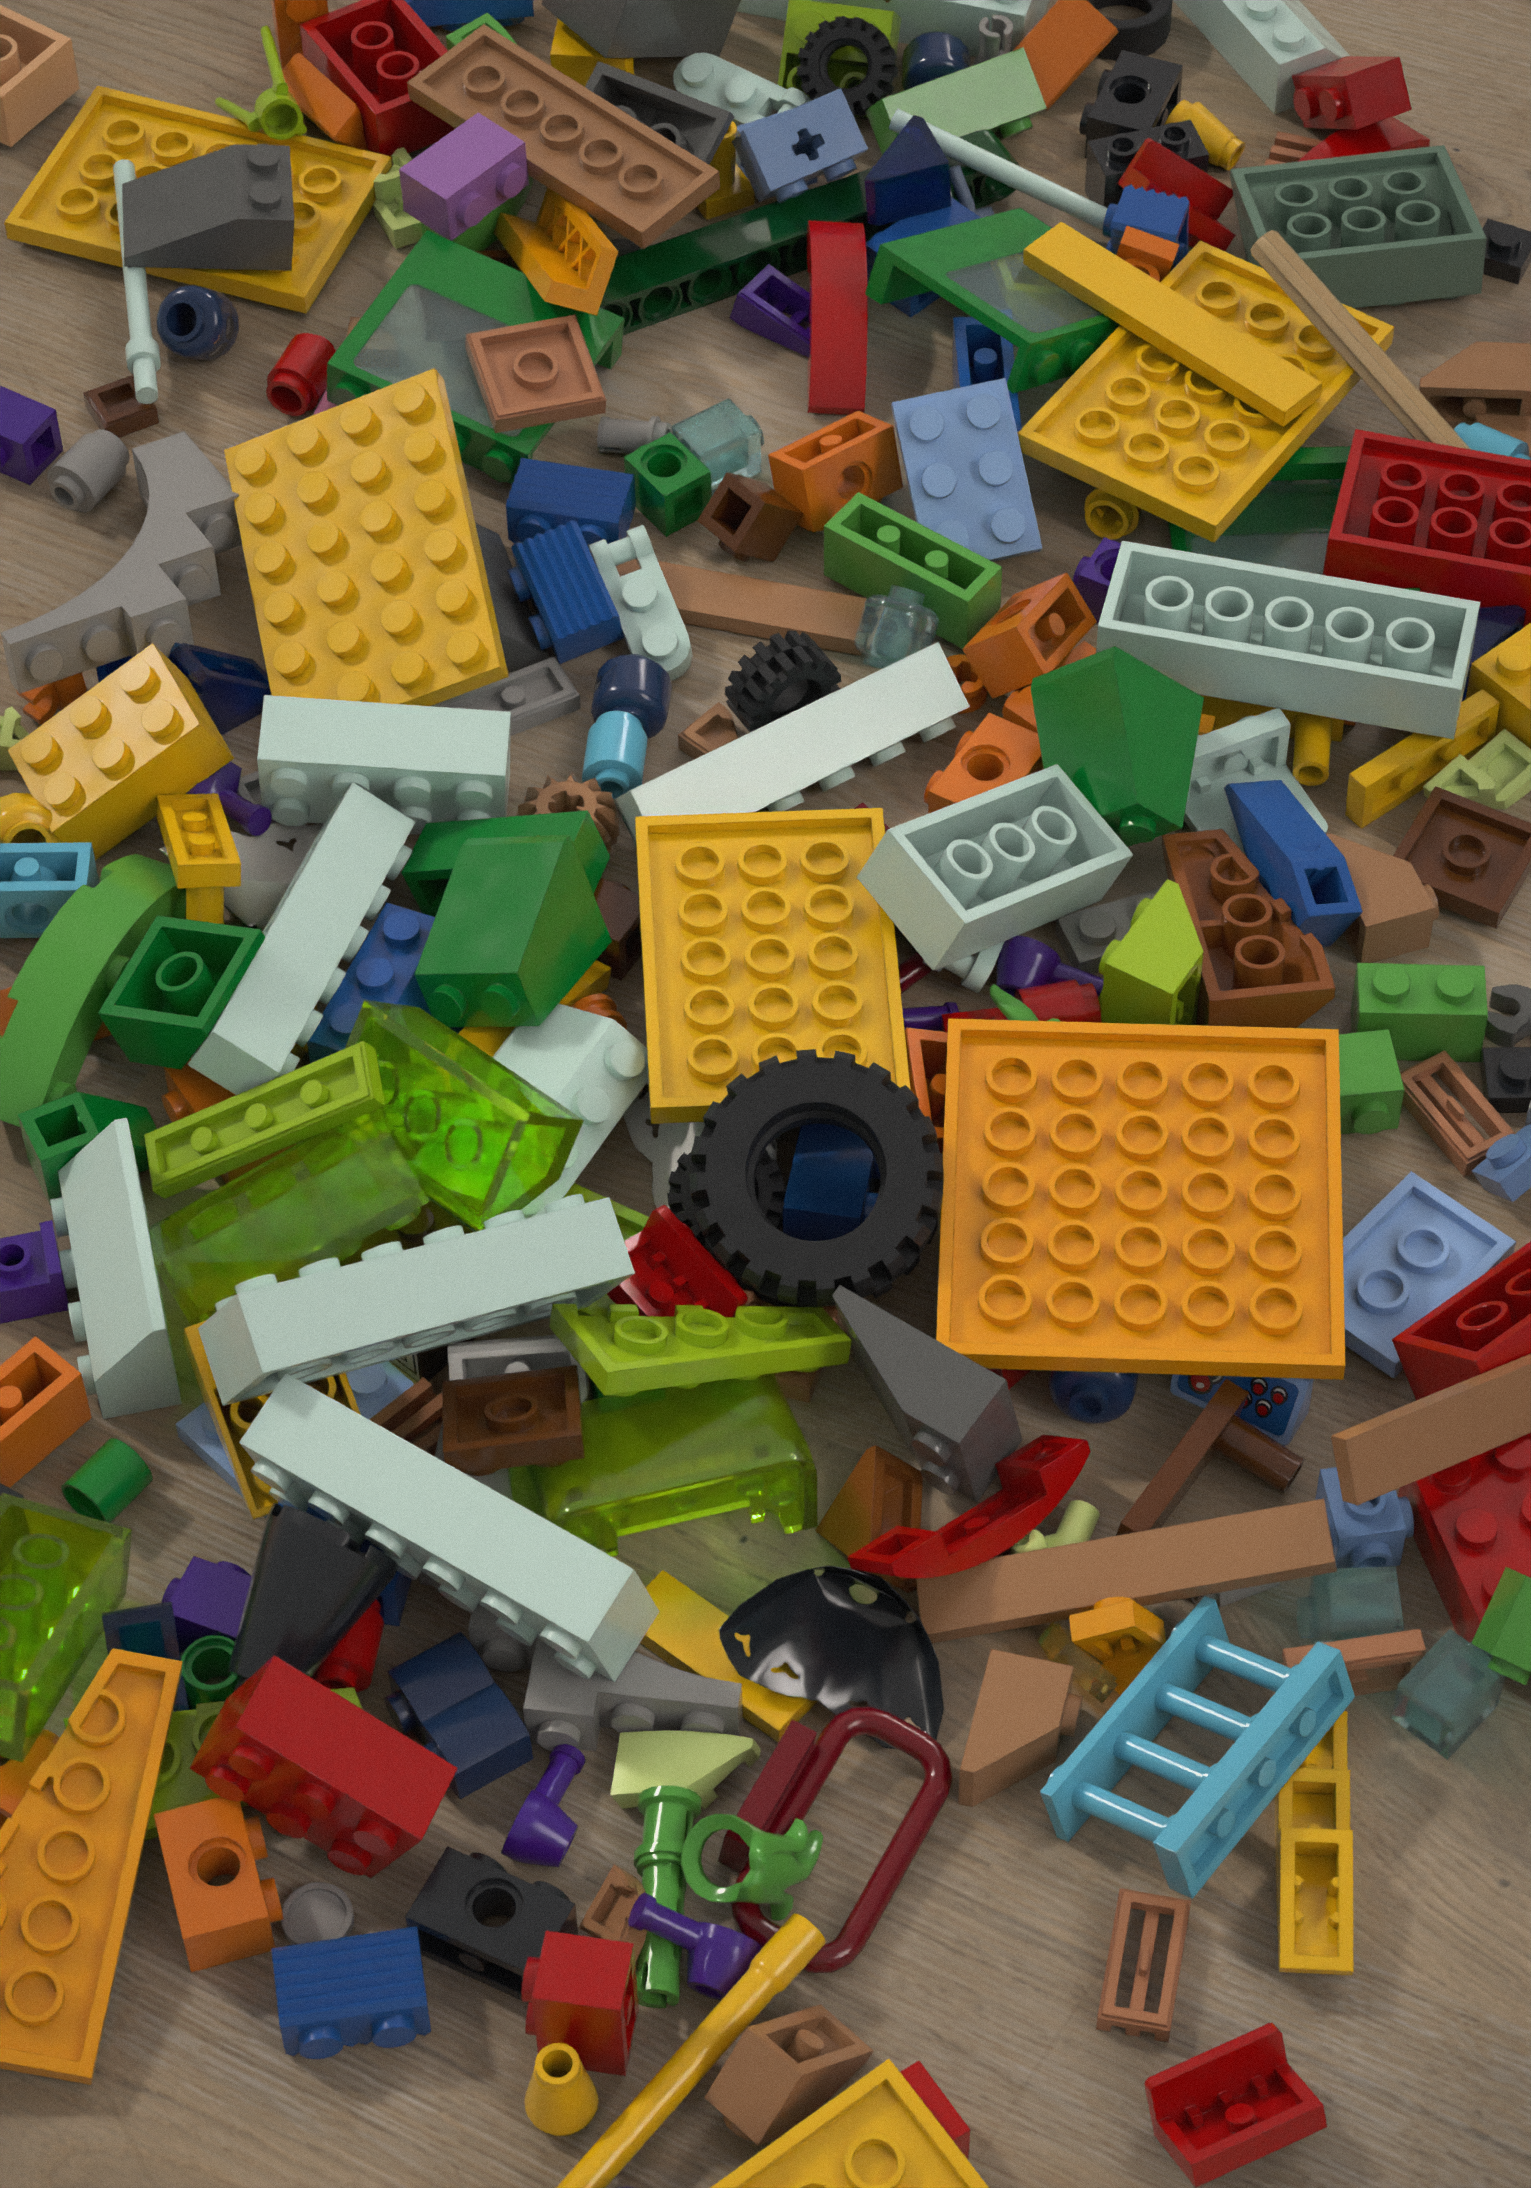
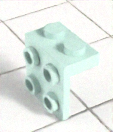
[1184,708,1328,856]

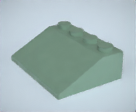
[1230,145,1487,308]

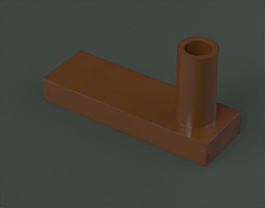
[1116,1378,1305,1536]

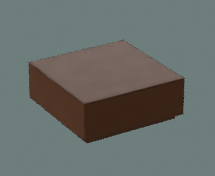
[83,375,159,438]

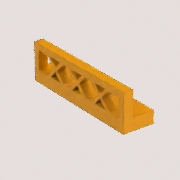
[494,187,618,315]

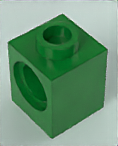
[624,432,712,537]

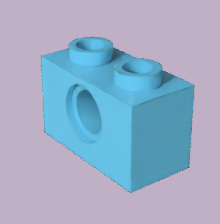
[0,842,100,938]

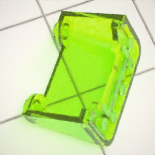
[520,1373,818,1557]

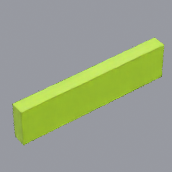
[144,1041,385,1198]

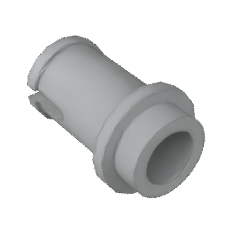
[974,15,1013,65]
[597,416,672,454]

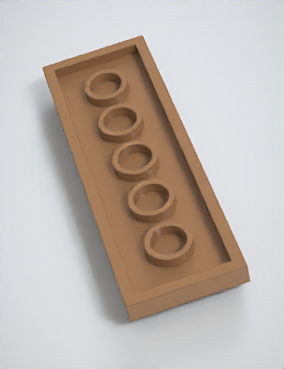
[407,24,721,249]

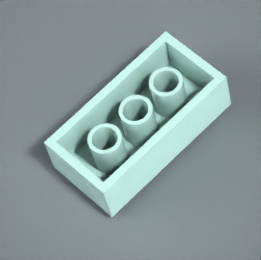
[257,695,511,834]
[857,764,1133,971]

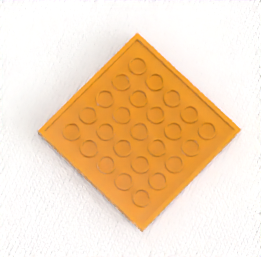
[936,1019,1345,1380]

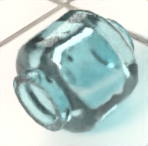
[854,585,939,669]

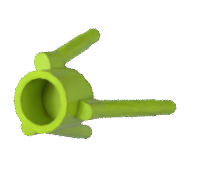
[215,26,307,140]

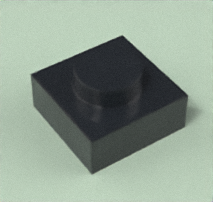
[1482,219,1531,285]
[1479,1047,1531,1113]

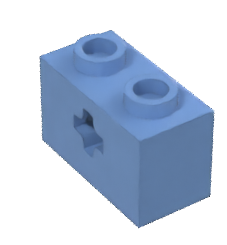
[732,88,868,203]

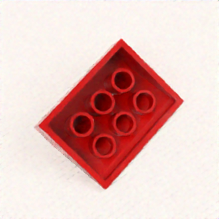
[1322,429,1531,630]

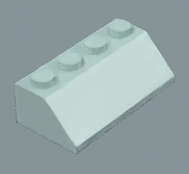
[1173,0,1350,115]
[399,1004,648,1232]
[50,1118,182,1419]

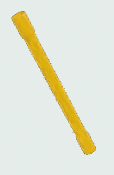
[556,1913,826,2188]

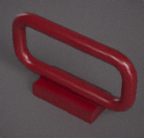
[718,1707,953,1974]

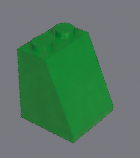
[1031,646,1204,847]
[414,835,612,1027]

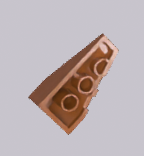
[1161,829,1336,1028]

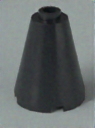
[227,1503,399,1691]

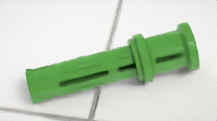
[634,1785,702,2008]

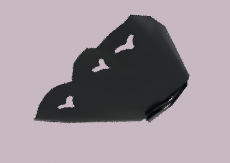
[719,1565,944,1749]

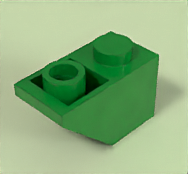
[17,1091,157,1206]

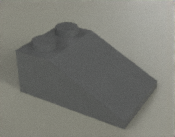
[585,61,734,165]
[122,144,294,271]
[832,1285,1022,1502]

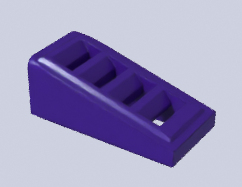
[729,264,810,357]

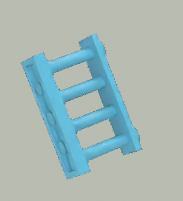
[1040,1596,1355,1899]

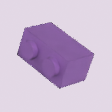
[399,113,529,241]

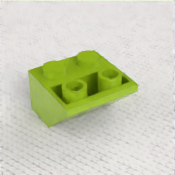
[777,0,902,118]
[1098,879,1204,1025]

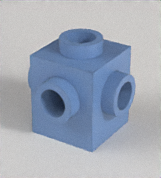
[1315,1467,1414,1575]

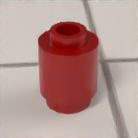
[266,333,336,416]
[1006,979,1102,1023]
[311,1599,384,1692]

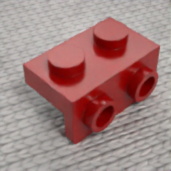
[1117,138,1236,251]
[606,1205,748,1317]
[1144,2023,1327,2188]

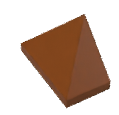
[815,1445,923,1593]

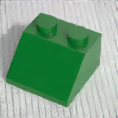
[98,915,266,1070]

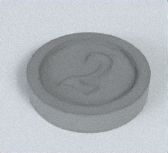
[281,1882,354,1945]

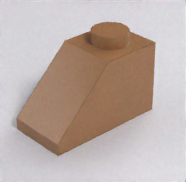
[1418,341,1531,429]
[1326,833,1439,963]
[958,1649,1083,1807]
[704,2004,874,2145]

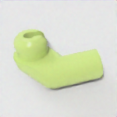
[1010,1500,1100,1555]

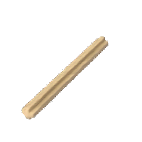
[1250,230,1470,449]

